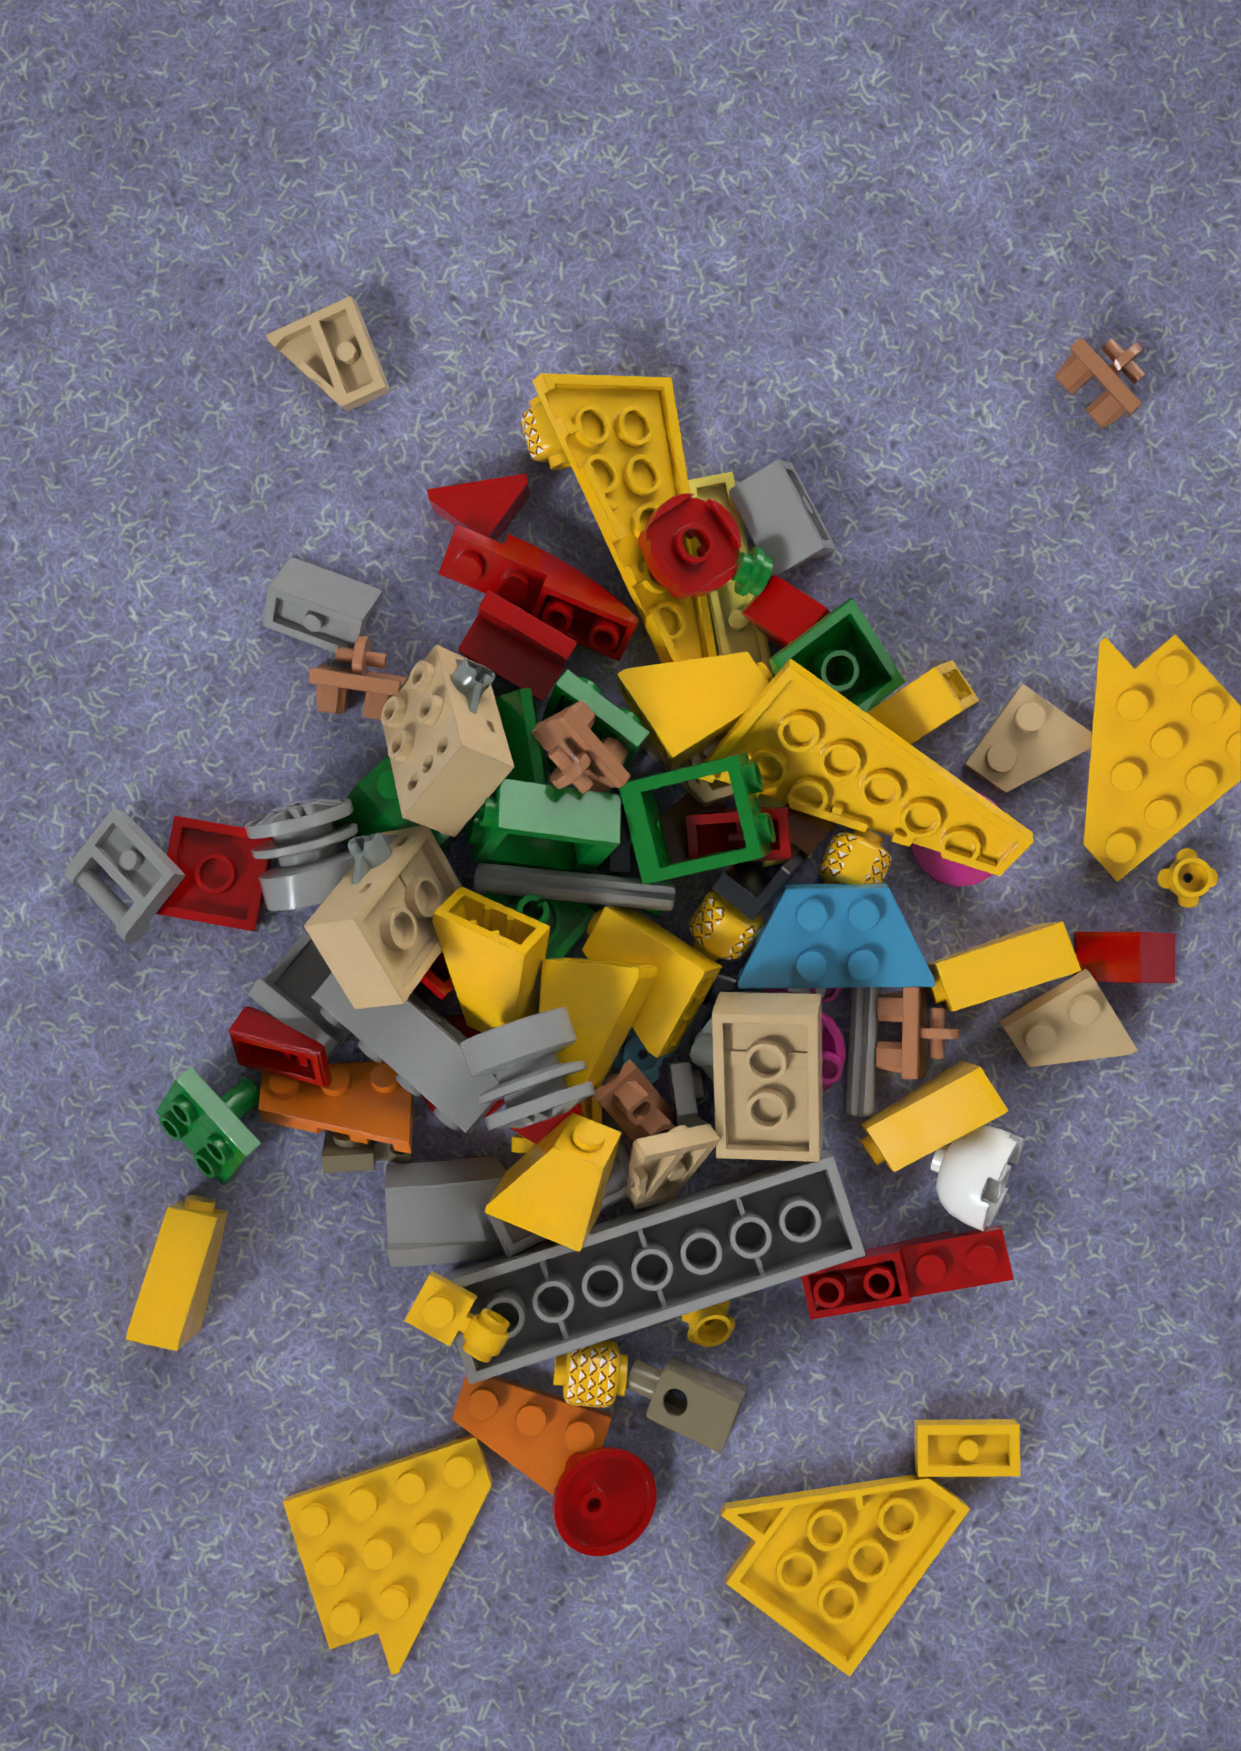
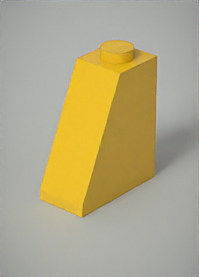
[616,651,774,770]
[867,660,980,745]
[432,886,550,1033]
[582,905,722,1058]
[927,921,1081,1011]
[539,957,658,1088]
[860,1060,1009,1172]
[485,1113,622,1252]
[125,1195,228,1351]

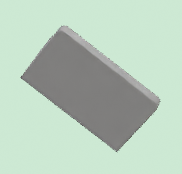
[729,459,836,576]
[263,558,382,653]

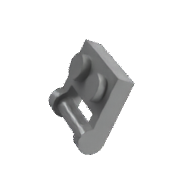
[64,808,186,944]

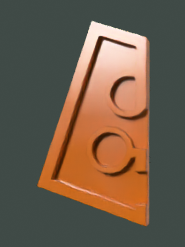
[258,1061,414,1154]
[452,1374,612,1495]

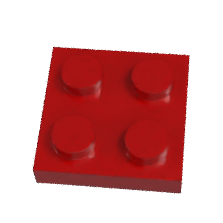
[156,815,273,932]

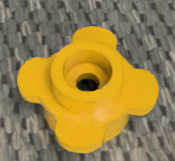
[1157,848,1218,908]
[681,1300,735,1347]

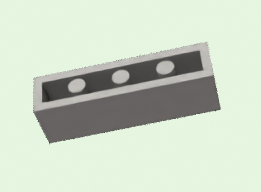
[312,973,499,1133]

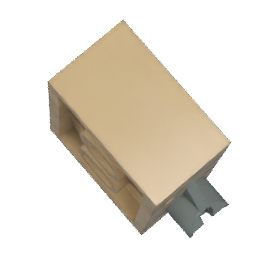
[381,645,514,837]
[304,825,461,1009]
[690,992,823,1162]

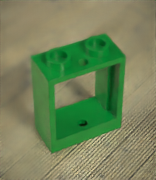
[619,752,775,885]
[466,779,621,874]

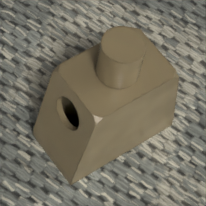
[626,1357,748,1454]

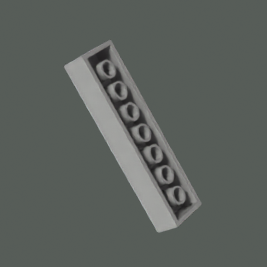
[443,1149,866,1384]

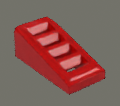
[228,1006,332,1087]

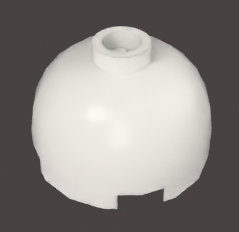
[931,1125,1023,1231]

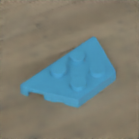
[737,883,935,989]

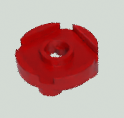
[638,493,741,599]

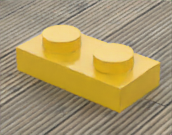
[914,1419,1020,1477]

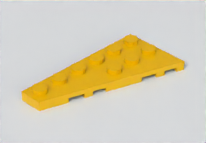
[532,373,717,663]
[699,658,1034,876]

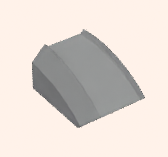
[384,1156,506,1267]

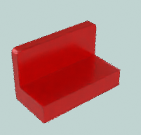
[458,590,577,702]

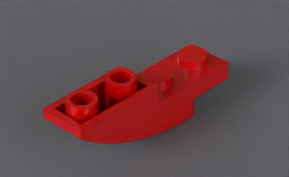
[438,525,638,661]
[801,1225,1014,1320]

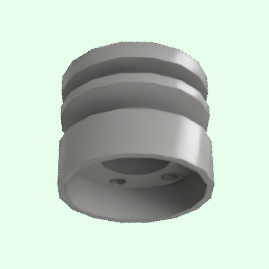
[245,798,359,911]
[460,1007,596,1131]

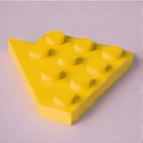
[1083,634,1241,882]
[283,1435,493,1675]
[720,1474,970,1677]

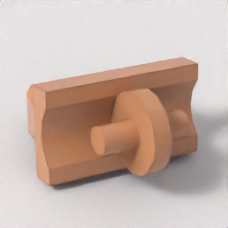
[1054,337,1146,430]
[309,635,408,720]
[531,701,631,793]
[876,987,960,1079]
[593,1059,675,1142]

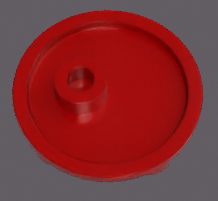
[552,1447,657,1556]

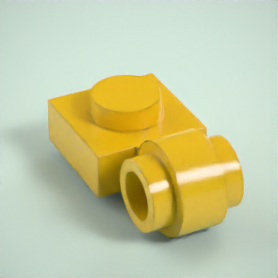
[404,1271,510,1363]

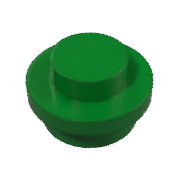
[731,546,773,596]

